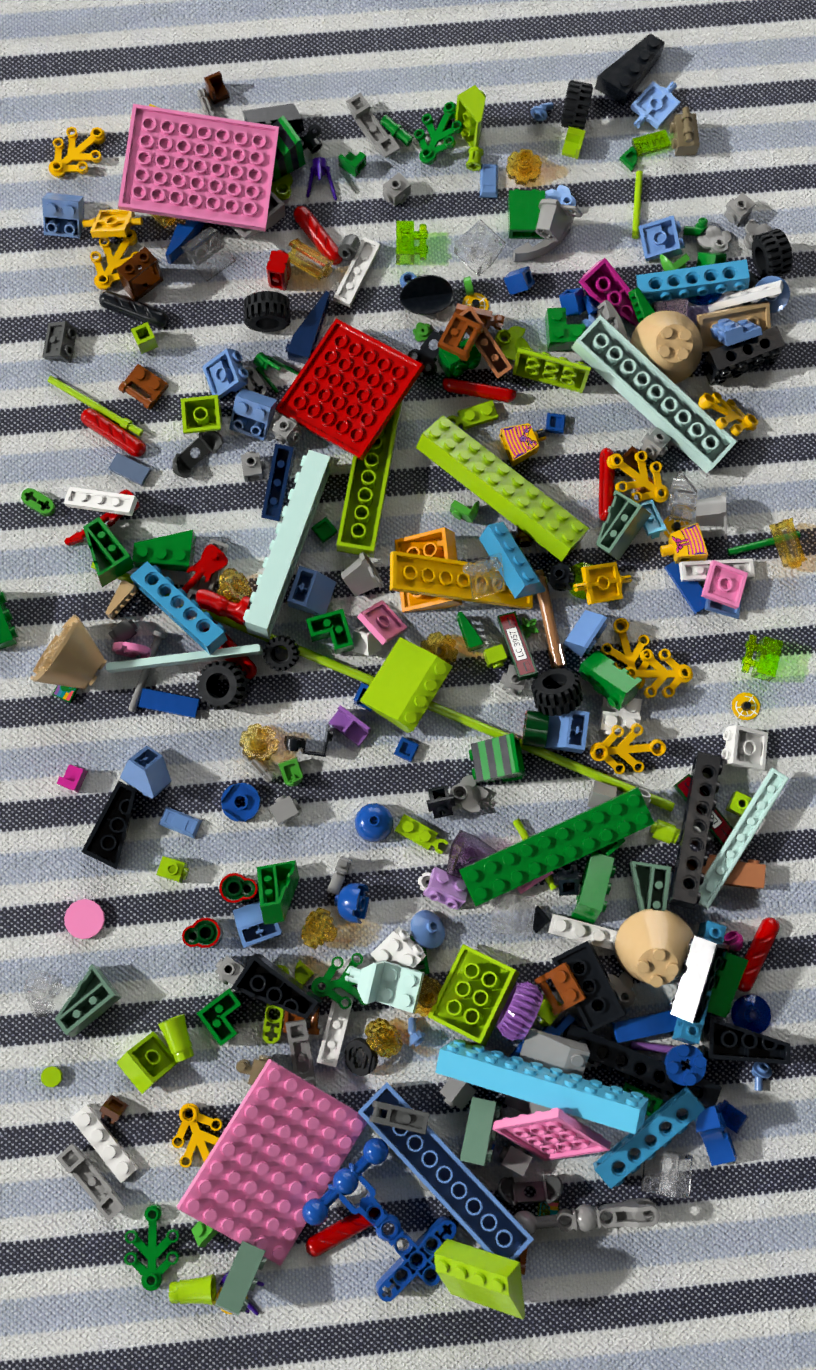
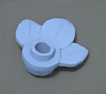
[545,185,576,211]

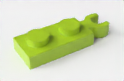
[447,400,498,430]
[395,814,448,854]

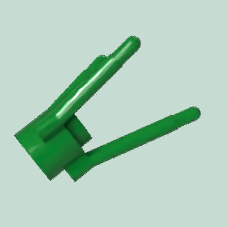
[253,352,300,393]

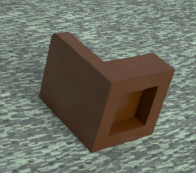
[204,71,230,104]

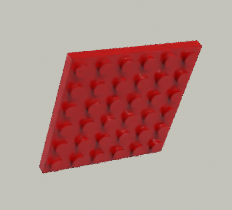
[275,319,425,460]

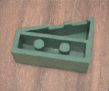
[596,490,651,561]
[629,861,671,911]
[55,964,121,1037]
[460,1097,502,1166]
[215,1241,267,1316]

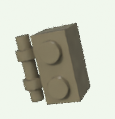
[669,107,700,156]
[236,1054,277,1085]

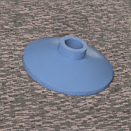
[755,276,790,313]
[410,910,445,949]

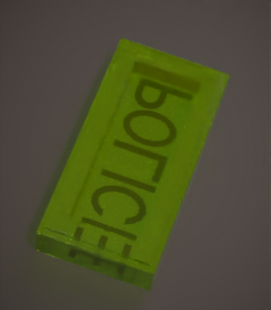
[632,129,671,157]

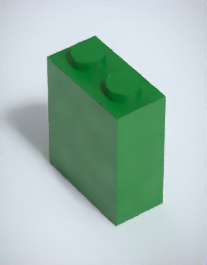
[508,189,545,239]

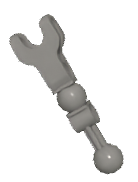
[514,1198,660,1236]

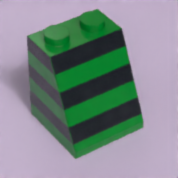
[272,116,306,182]
[469,733,526,784]

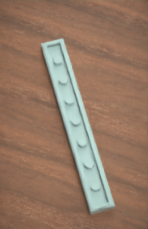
[106,644,263,673]
[698,768,789,910]

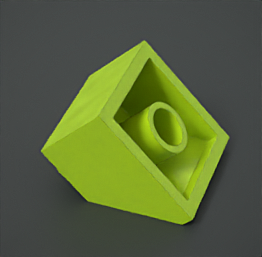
[181,395,222,434]
[116,1031,179,1094]

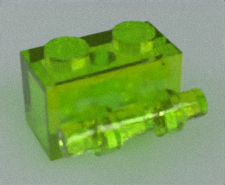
[396,221,429,265]
[741,635,783,682]

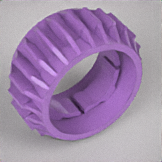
[496,981,543,1041]

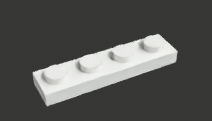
[333,237,380,308]
[707,280,783,312]
[64,487,138,516]
[679,558,755,582]
[547,914,618,951]
[317,987,357,1067]
[71,1104,138,1183]

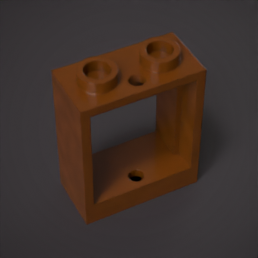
[117,247,164,301]

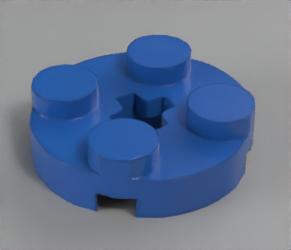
[221,783,261,822]
[664,1044,707,1086]

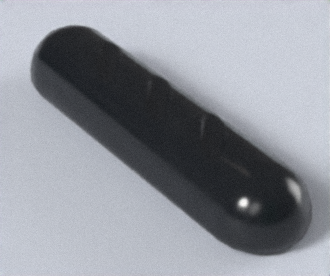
[99,291,169,328]

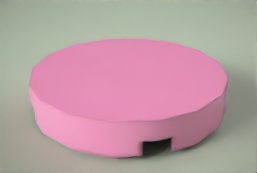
[112,642,151,658]
[64,899,105,939]

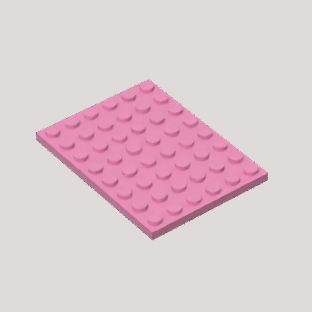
[118,104,279,231]
[177,1059,367,1266]

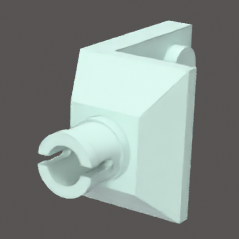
[345,960,425,1013]

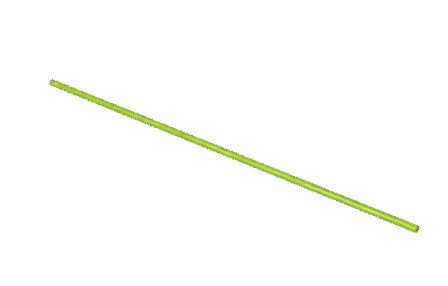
[91,562,675,812]

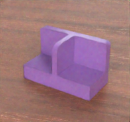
[329,705,371,747]

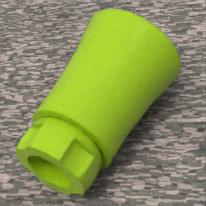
[158,1014,194,1062]
[169,1274,217,1305]

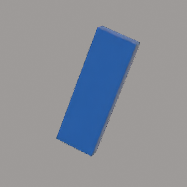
[664,561,706,614]
[138,688,200,719]

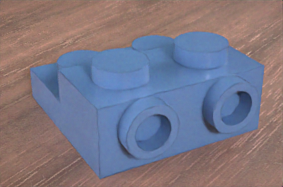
[639,215,685,262]
[711,318,763,346]
[202,348,249,400]

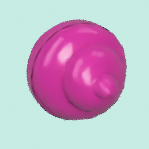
[724,931,744,952]

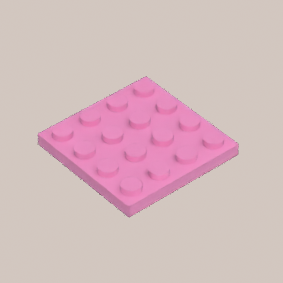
[493,1108,611,1161]

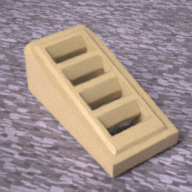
[105,580,138,619]

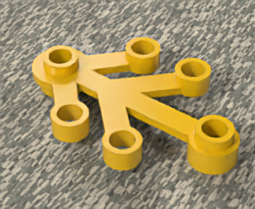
[49,127,106,178]
[90,229,138,290]
[698,392,758,436]
[607,450,669,503]
[601,618,655,690]
[625,649,693,699]
[590,723,666,774]
[172,1103,223,1168]

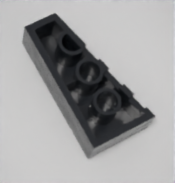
[595,33,665,106]
[81,781,137,870]
[231,953,324,1019]

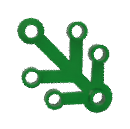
[414,102,463,165]
[311,953,368,1010]
[124,1204,180,1291]

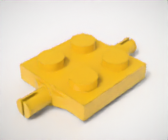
[82,209,143,238]
[573,562,632,605]

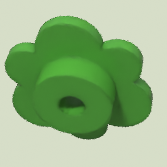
[413,323,433,342]

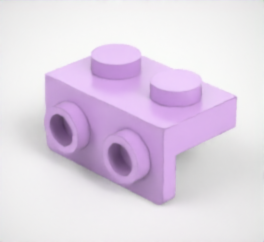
[423,867,468,910]

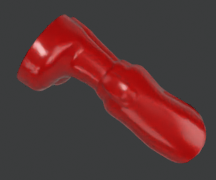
[196,589,250,625]

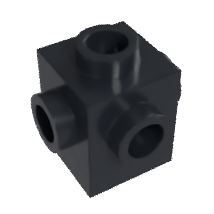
[547,563,575,591]
[426,785,455,819]
[553,864,582,896]

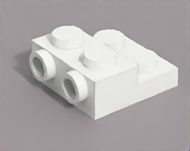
[598,696,642,739]
[721,725,768,771]
[371,926,426,969]

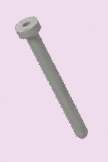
[128,630,166,712]

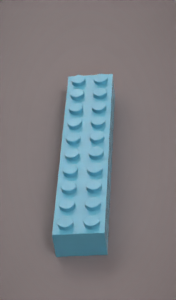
[435,1039,649,1134]

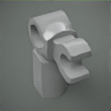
[327,856,352,895]

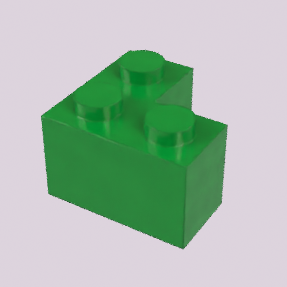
[545,308,586,352]
[438,338,481,378]
[306,609,354,655]
[197,988,243,1046]

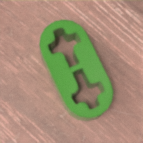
[21,488,55,516]

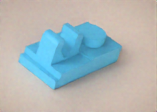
[638,499,667,539]

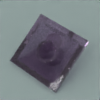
[446,830,497,879]

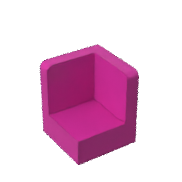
[56,764,88,793]

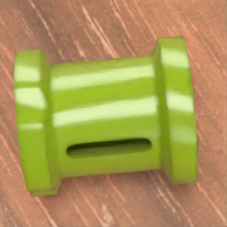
[466,146,484,171]

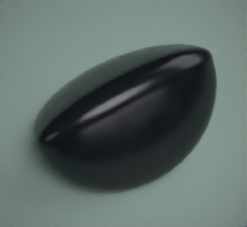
[400,275,453,315]

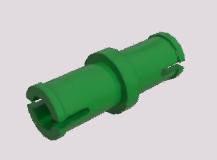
[380,115,414,147]

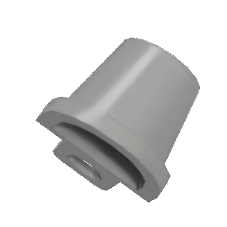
[535,199,583,241]
[696,492,727,539]
[341,552,384,597]

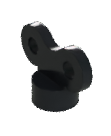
[299,124,323,154]

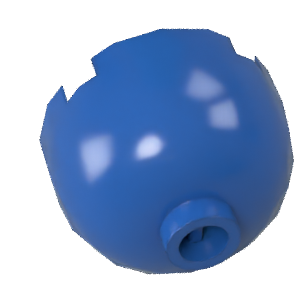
[355,803,393,842]
[335,883,369,924]

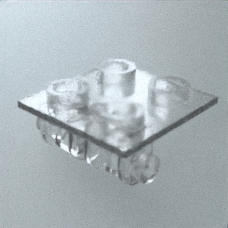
[463,553,505,599]

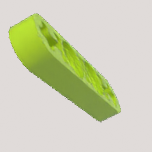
[262,965,289,1044]

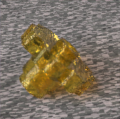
[506,149,542,185]
[217,568,252,603]
[420,632,458,664]
[239,723,279,762]
[301,907,337,949]
[413,975,442,1017]
[364,1018,403,1058]

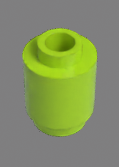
[649,819,680,844]

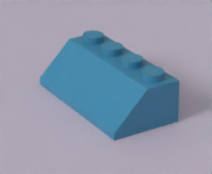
[479,522,546,599]

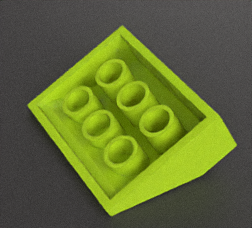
[512,347,591,393]
[360,637,453,733]
[428,944,520,1046]
[434,1239,525,1319]

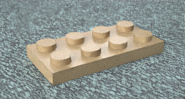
[697,301,771,352]

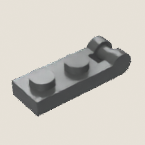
[369,1100,430,1134]

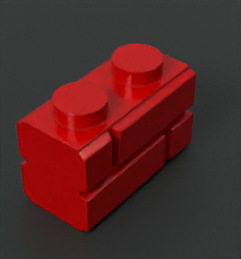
[266,250,291,291]

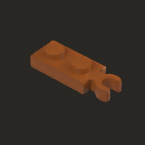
[455,303,505,330]

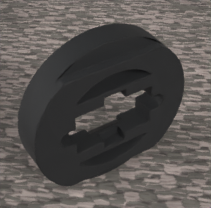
[345,1038,378,1076]

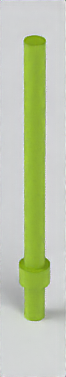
[48,375,144,436]

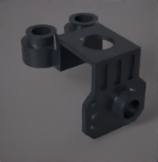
[408,330,444,376]
[284,724,333,757]

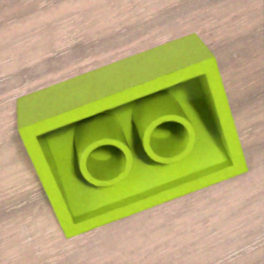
[455,85,486,148]

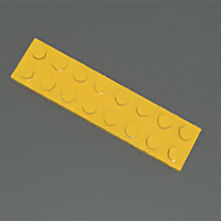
[390,551,533,610]

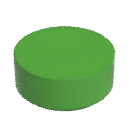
[463,276,474,296]

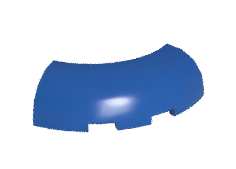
[696,1105,737,1166]

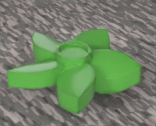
[521,617,539,639]

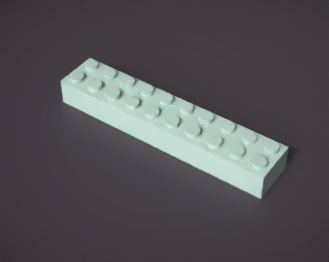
[571,315,737,473]
[243,450,331,639]

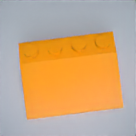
[395,527,463,613]

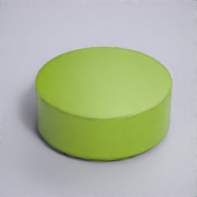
[41,1066,63,1087]

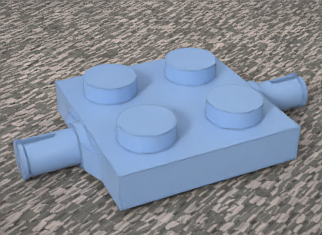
[630,81,680,130]

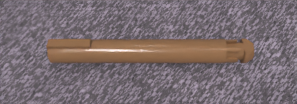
[535,570,567,669]

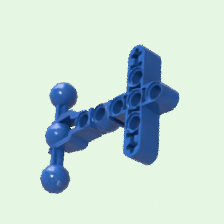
[302,1138,457,1302]

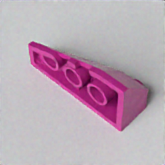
[579,258,639,327]

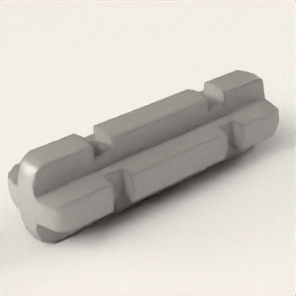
[197,89,216,117]
[244,750,276,783]

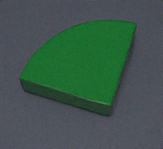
[619,146,637,172]

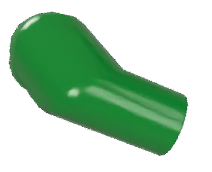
[683,217,708,236]

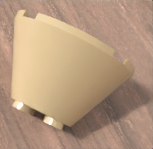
[630,311,703,384]
[30,615,107,689]
[615,909,694,987]

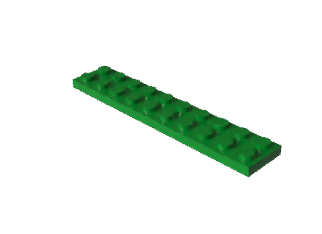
[459,787,655,907]

